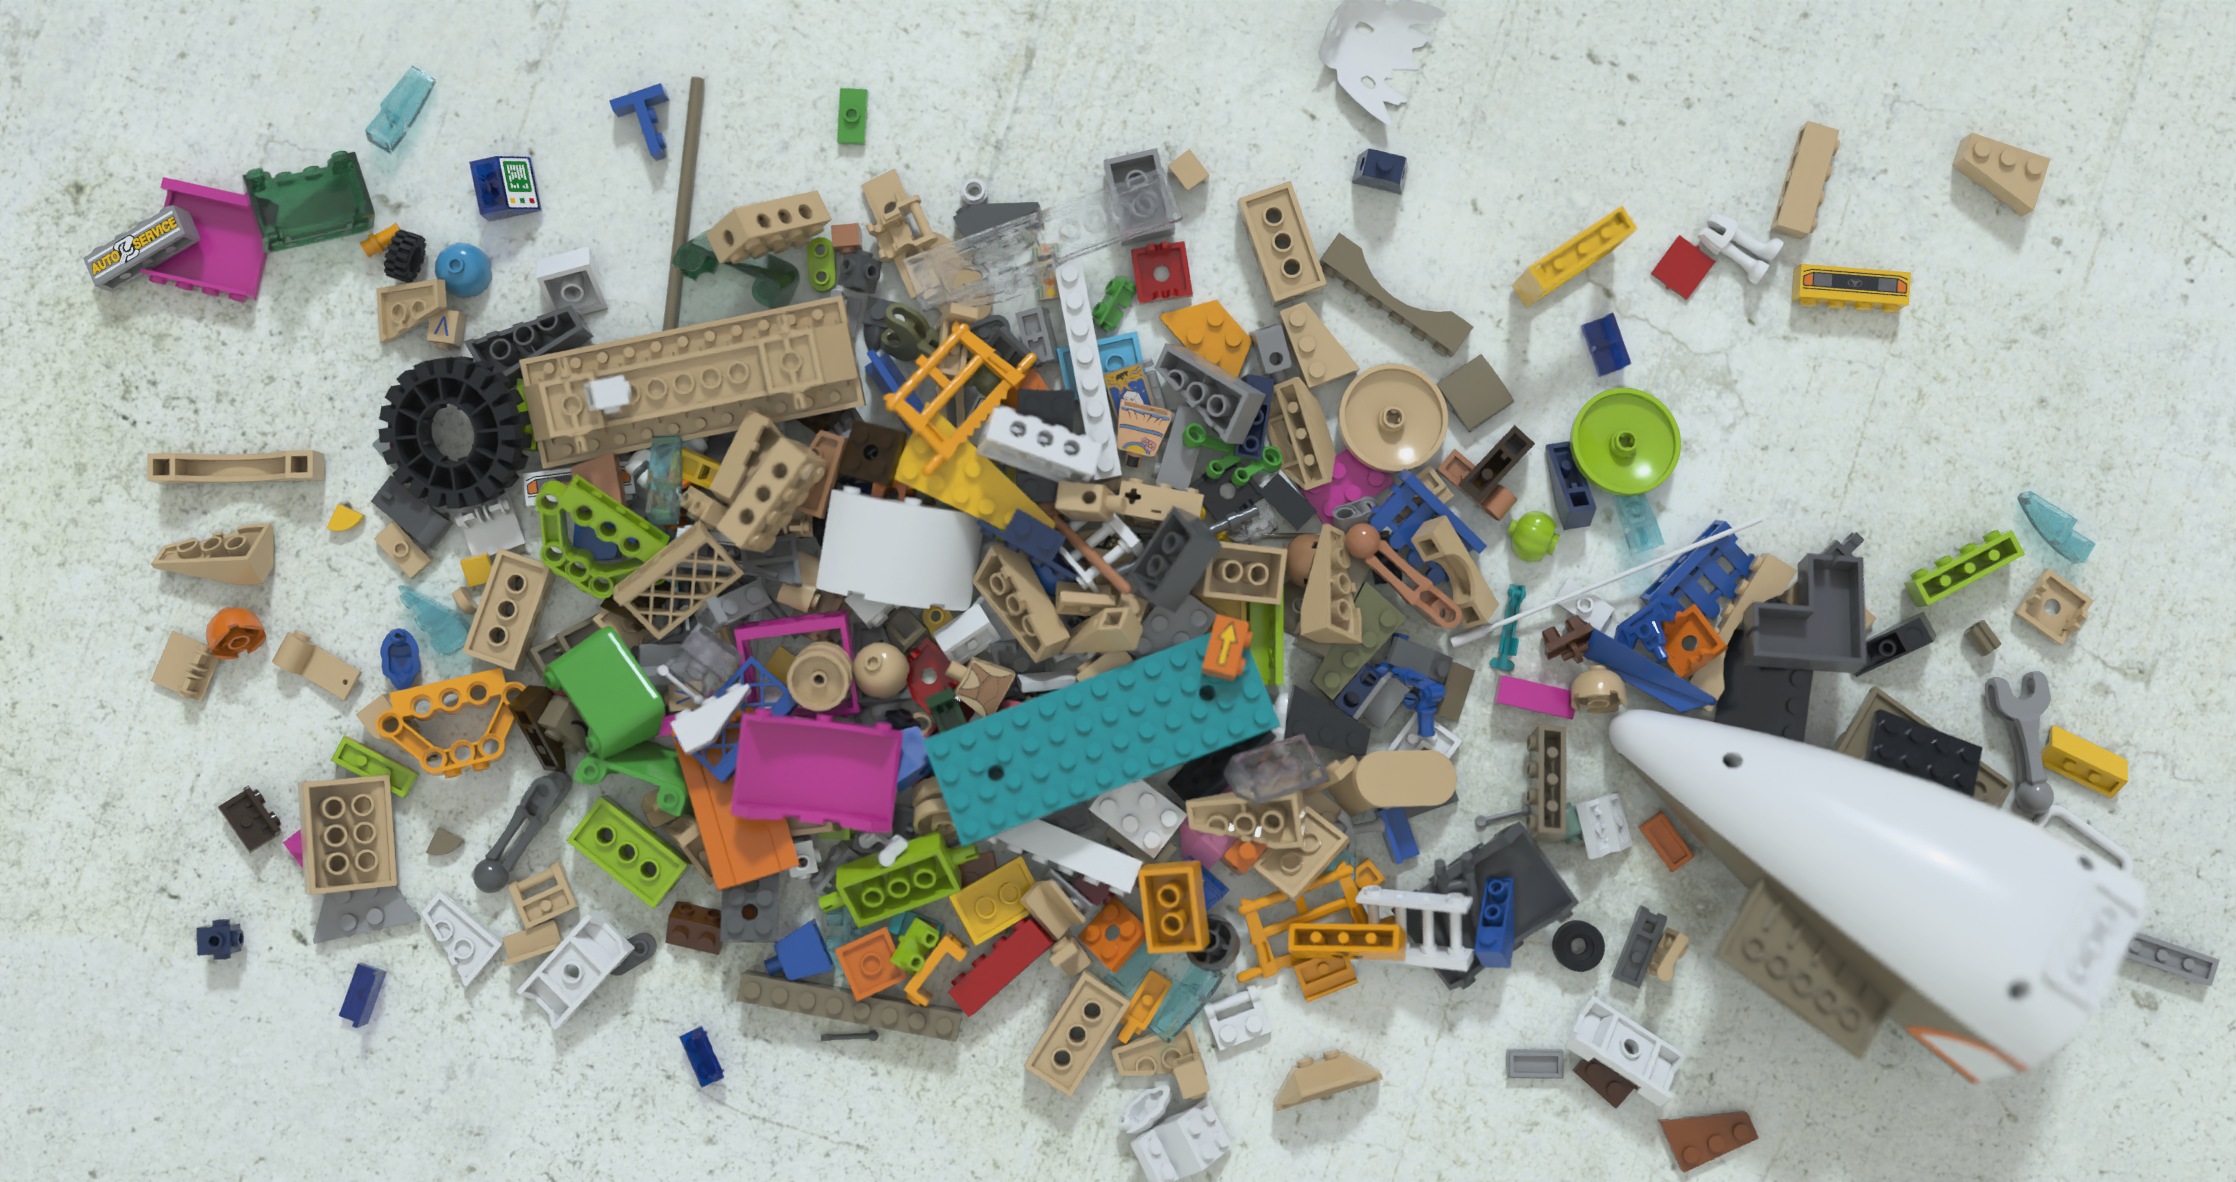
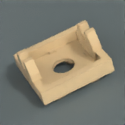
[2014,568,2094,645]

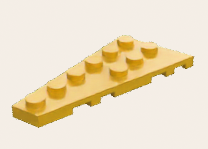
[894,402,1056,530]

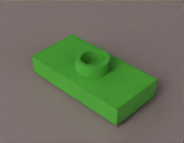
[837,88,868,145]

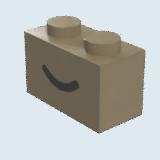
[537,694,590,755]

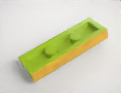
[331,736,419,798]

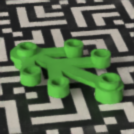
[1182,423,1282,486]

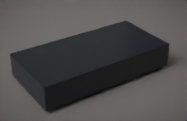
[1258,473,1317,531]

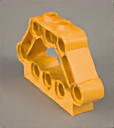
[376,667,526,778]

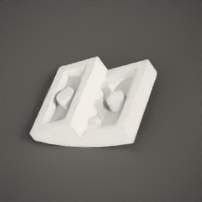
[1576,792,1633,859]

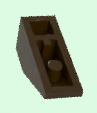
[1458,425,1535,504]
[508,685,566,772]

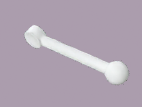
[656,665,704,706]

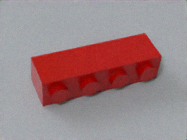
[948,917,1056,1017]

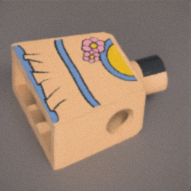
[1117,399,1171,468]

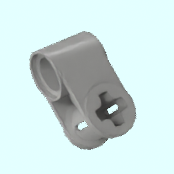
[1332,496,1378,536]

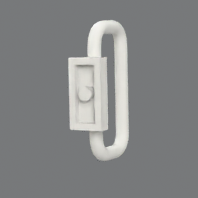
[2033,805,2134,876]

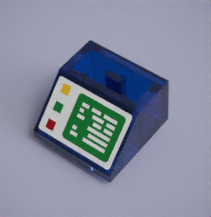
[469,156,542,222]

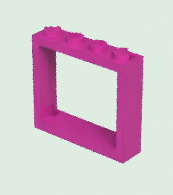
[734,610,863,718]

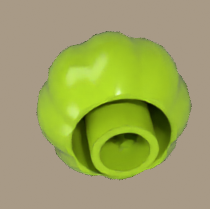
[1507,511,1560,562]

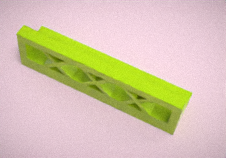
[1247,582,1284,685]

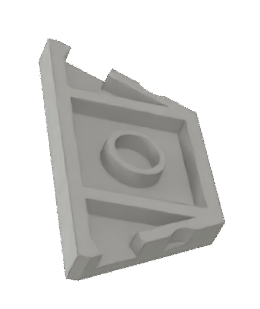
[313,886,421,944]

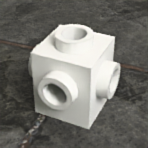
[785,835,821,880]

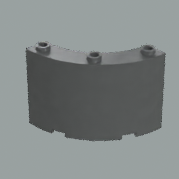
[1391,821,1579,991]

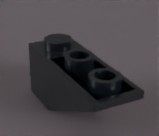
[1855,611,1937,677]

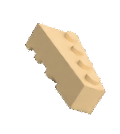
[972,541,1070,663]

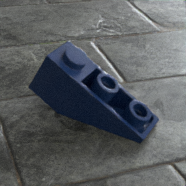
[1234,374,1275,460]

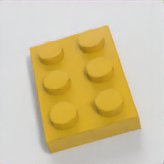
[948,856,1035,946]

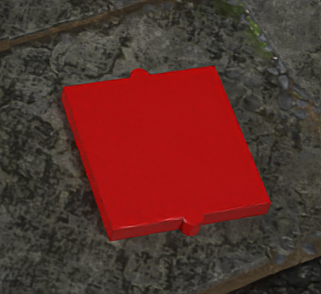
[1650,235,1716,300]

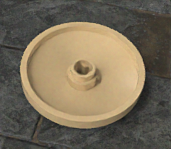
[1338,363,1448,473]

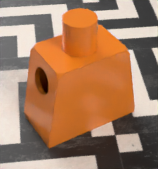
[1219,838,1267,876]

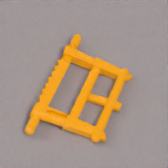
[882,321,1037,477]
[1236,860,1395,983]

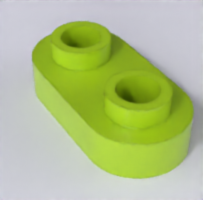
[807,237,837,293]

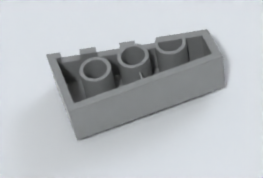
[1155,343,1266,444]

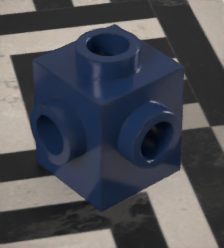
[196,919,244,960]

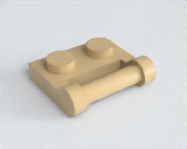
[508,861,579,929]
[1646,927,1690,981]

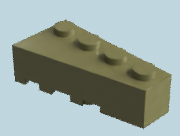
[1310,581,1407,700]

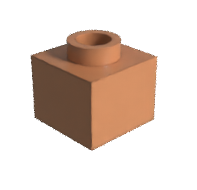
[831,223,863,256]

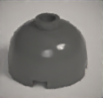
[1186,914,1240,972]

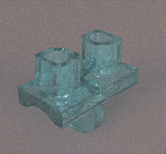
[826,906,871,953]

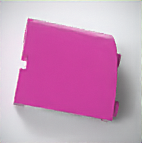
[731,708,903,833]

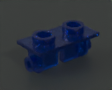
[679,1026,725,1088]

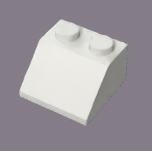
[536,246,608,315]

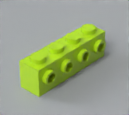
[1904,529,2025,607]

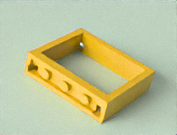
[1511,206,1638,308]

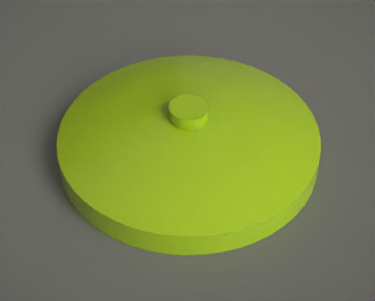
[1570,388,1681,496]

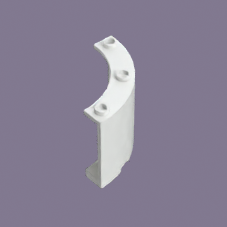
[816,485,983,611]

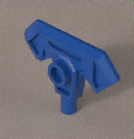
[1614,594,1679,663]

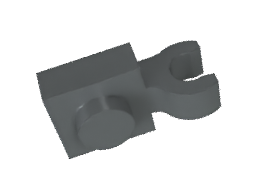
[1821,532,1864,570]

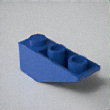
[1474,877,1514,968]

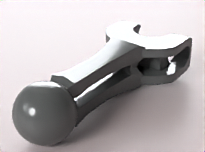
[473,771,572,893]

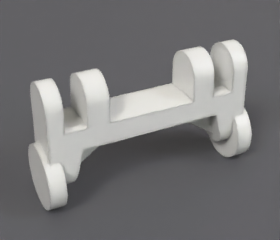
[858,829,908,867]

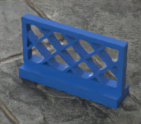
[865,349,924,435]
[674,656,800,784]

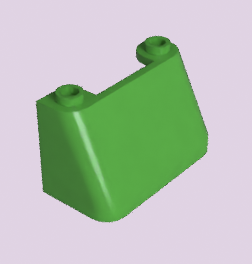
[543,626,665,760]
[573,740,694,817]

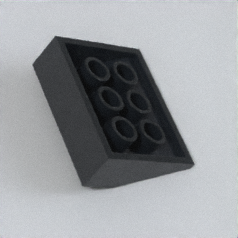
[1714,629,1814,743]

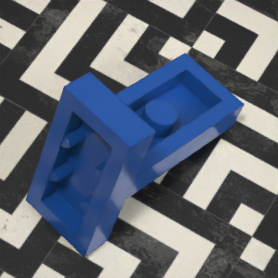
[609,83,669,161]

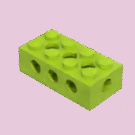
[566,795,692,909]

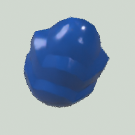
[380,628,420,690]

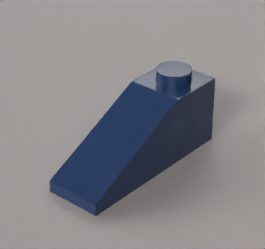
[1545,441,1597,530]

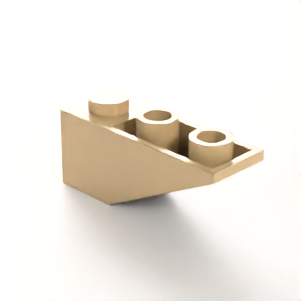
[1062,607,1143,654]
[356,694,440,763]

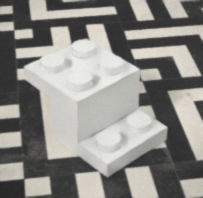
[1130,1097,1233,1182]

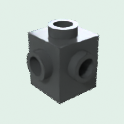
[837,250,882,294]

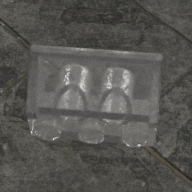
[1224,734,1330,805]

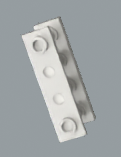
[1055,483,1145,594]
[1356,885,1474,971]

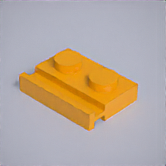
[1292,958,1358,1003]

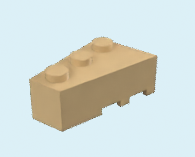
[1952,133,2050,217]
[709,409,784,508]

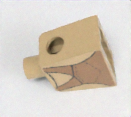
[945,657,1016,717]

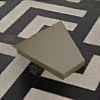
[884,606,929,656]

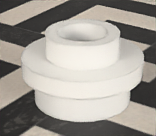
[961,178,988,206]

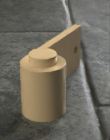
[272,630,362,701]

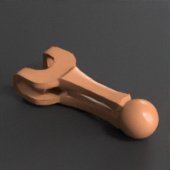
[1345,523,1462,629]

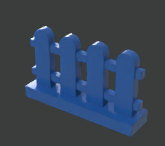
[1369,468,1487,585]
[1640,520,1755,637]

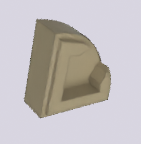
[426,827,465,855]

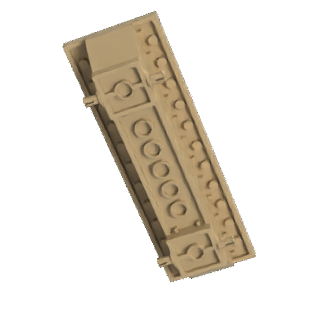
[519,295,866,469]

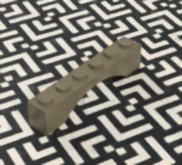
[1319,233,1474,357]

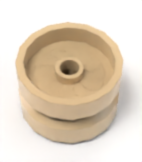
[787,641,853,711]
[912,777,959,840]

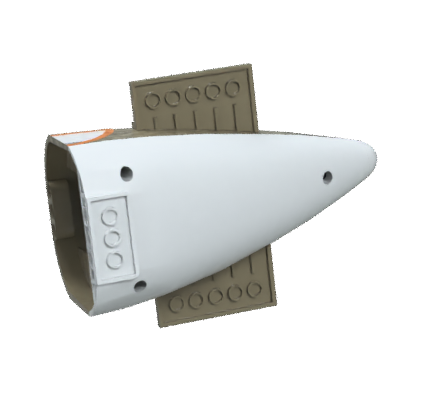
[1608,686,2146,1083]

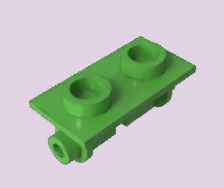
[1092,276,1136,333]

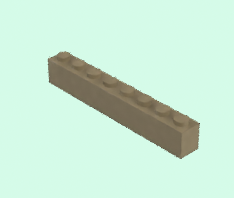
[737,970,963,1042]

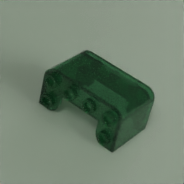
[242,151,375,253]

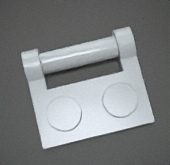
[1203,985,1272,1051]

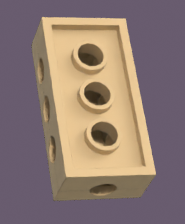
[1237,181,1327,307]
[706,190,832,264]
[716,437,829,553]
[462,548,556,671]
[1023,969,1131,1097]

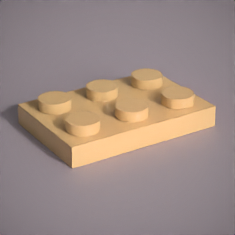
[1252,806,1350,902]

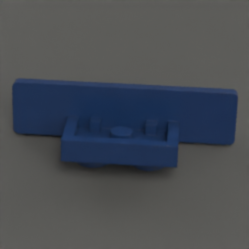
[977,509,1077,582]

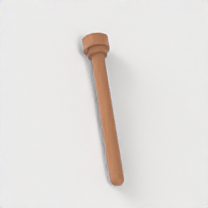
[1038,502,1132,595]

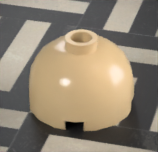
[853,642,910,699]
[1571,665,1627,714]

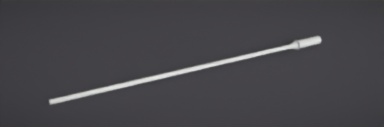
[1449,517,1763,649]

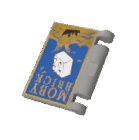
[1103,358,1167,422]

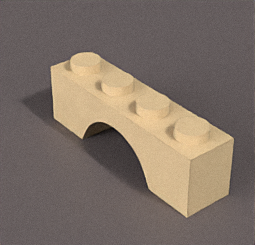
[1411,515,1499,629]

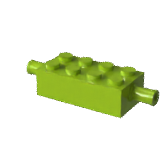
[818,830,980,928]

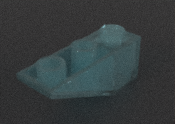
[1611,494,1665,555]
[398,585,471,656]

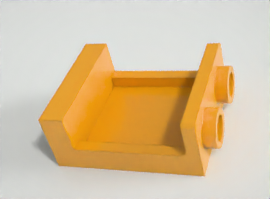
[903,930,971,1006]

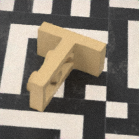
[935,302,978,379]
[663,815,715,885]
[1049,928,1093,979]

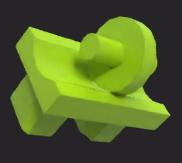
[890,917,940,976]

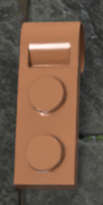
[1436,449,1517,521]

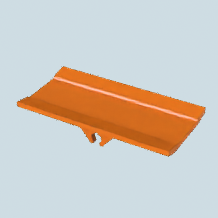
[671,707,800,891]

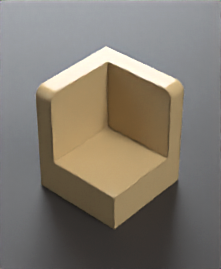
[1167,149,1209,191]

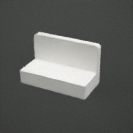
[933,604,1002,665]

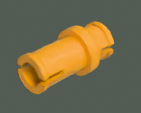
[359,223,400,258]

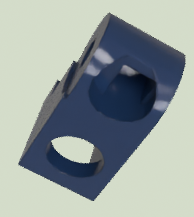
[1333,663,1383,718]

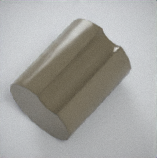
[1964,620,2001,657]

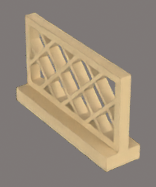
[613,520,744,640]

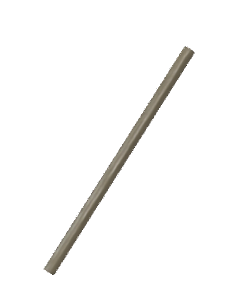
[662,77,705,331]

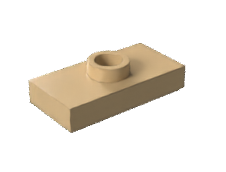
[374,520,433,579]

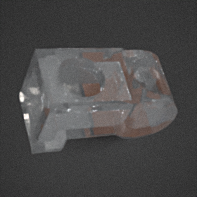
[1227,499,1278,545]

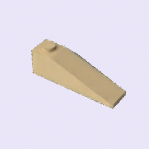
[151,523,274,585]
[1300,524,1362,644]

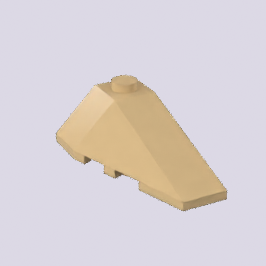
[1186,782,1305,849]

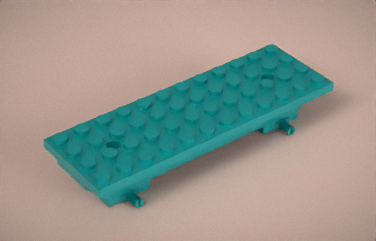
[923,632,1280,848]

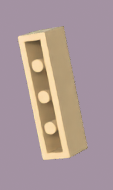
[1770,121,1840,239]

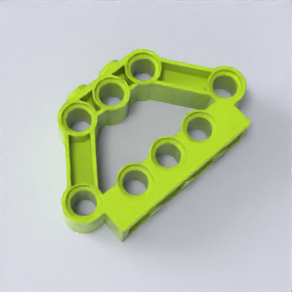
[535,474,670,599]

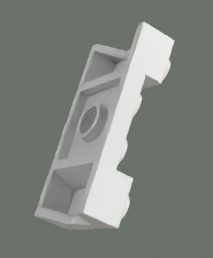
[516,910,635,1030]
[1565,995,1687,1107]

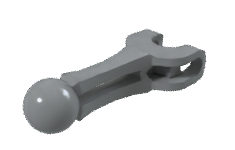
[1985,671,2054,814]

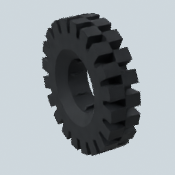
[378,356,532,509]

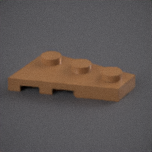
[781,430,848,519]

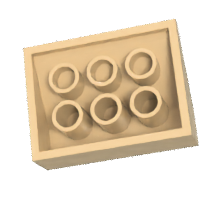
[298,775,397,895]

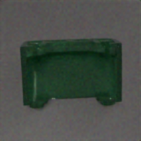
[671,230,800,310]

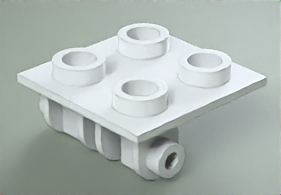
[455,492,526,556]

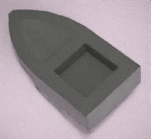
[863,296,896,352]

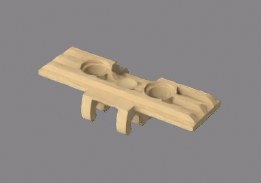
[861,168,946,300]

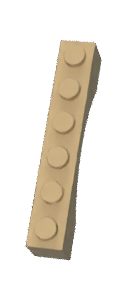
[147,450,324,484]
[1686,553,1797,712]

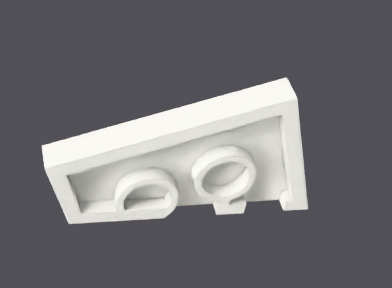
[421,891,504,987]

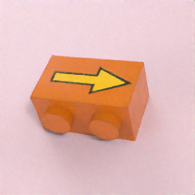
[1201,614,1253,682]

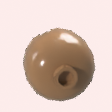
[1283,534,1320,589]

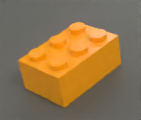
[1138,860,1210,954]

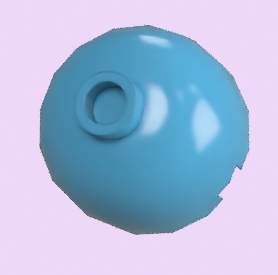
[435,243,492,298]

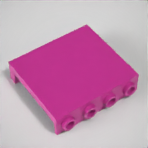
[140,177,279,303]

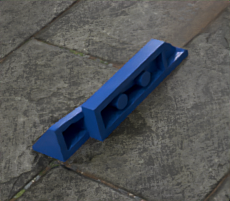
[1584,628,1717,713]

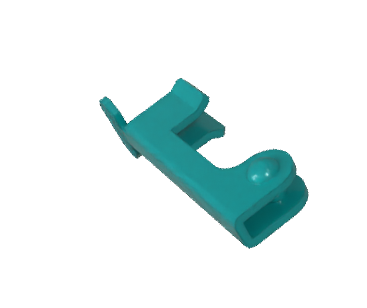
[1490,583,1527,671]

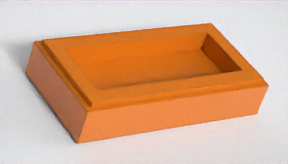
[1638,811,1695,872]

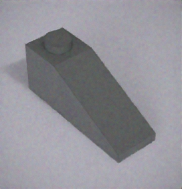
[953,202,1041,251]

